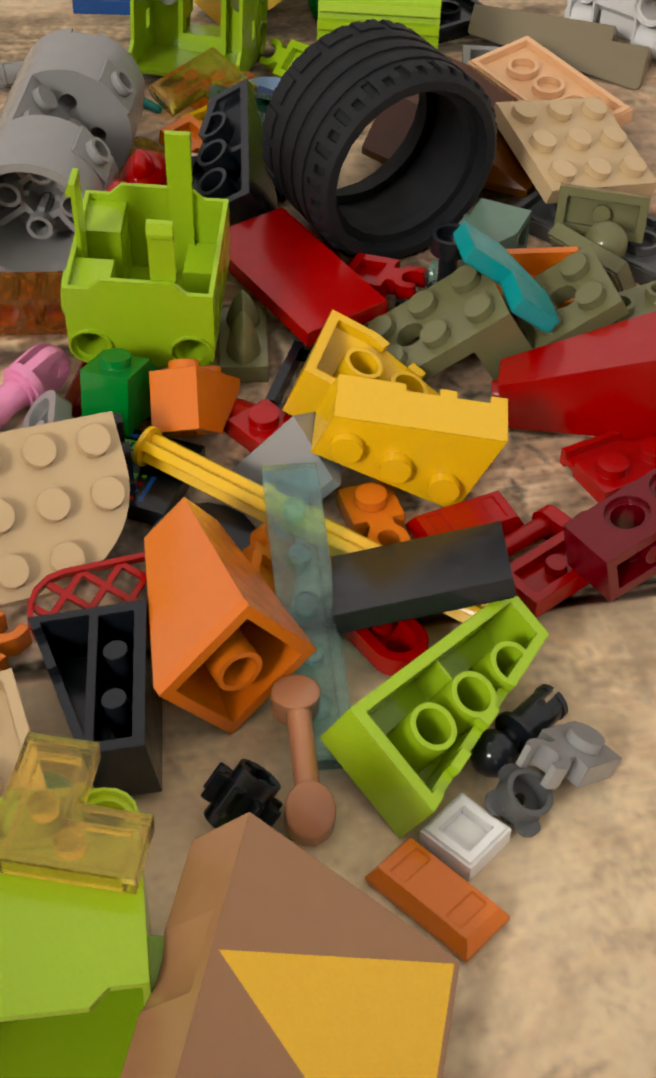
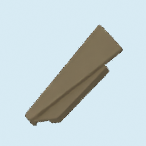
[468,4,652,90]

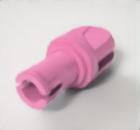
[0,343,70,429]

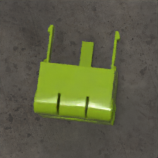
[61,130,231,367]

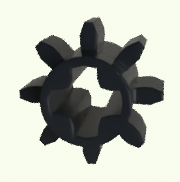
[201,759,283,829]

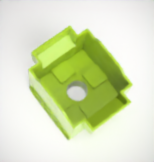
[0,787,164,1078]

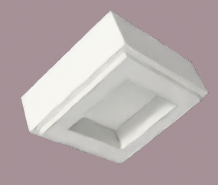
[419,792,512,882]

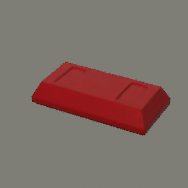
[405,490,524,539]

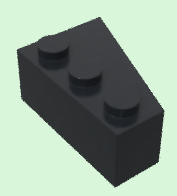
[28,599,162,796]

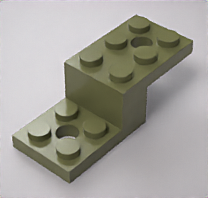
[365,244,630,381]

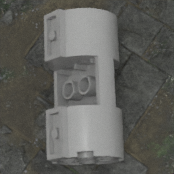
[0,28,145,285]

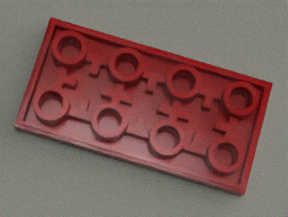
[228,207,388,347]

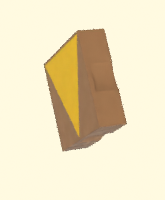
[120,812,460,1078]

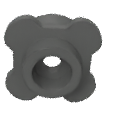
[485,763,553,838]

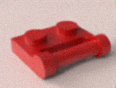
[504,504,590,618]

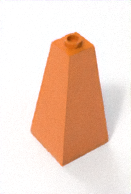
[144,497,317,734]

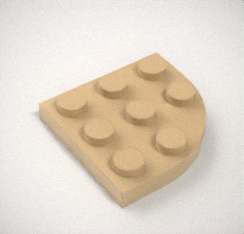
[0,411,130,608]

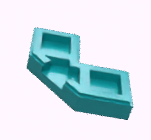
[453,221,560,333]

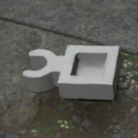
[515,721,622,789]

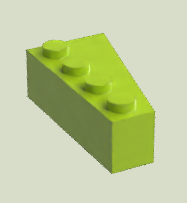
[319,596,549,839]

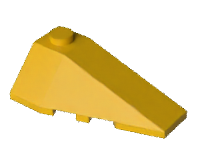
[282,309,439,416]

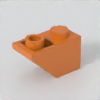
[149,359,241,438]

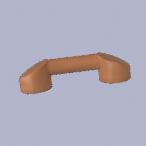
[270,674,336,846]

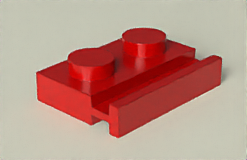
[559,431,656,503]

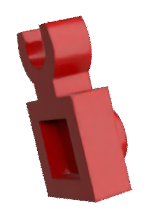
[348,253,427,300]

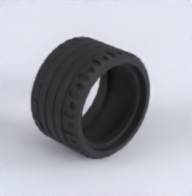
[261,19,498,259]

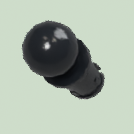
[470,684,568,778]

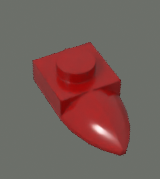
[224,398,291,452]

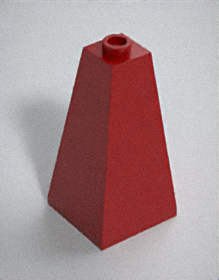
[491,311,656,440]

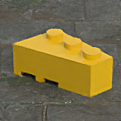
[311,374,508,507]

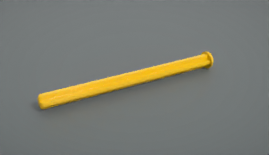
[133,426,489,623]

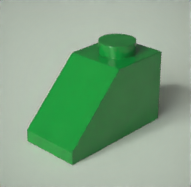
[80,348,160,436]

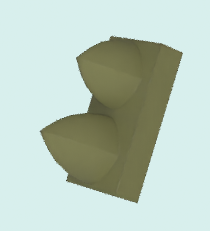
[554,183,651,244]
[219,289,269,382]

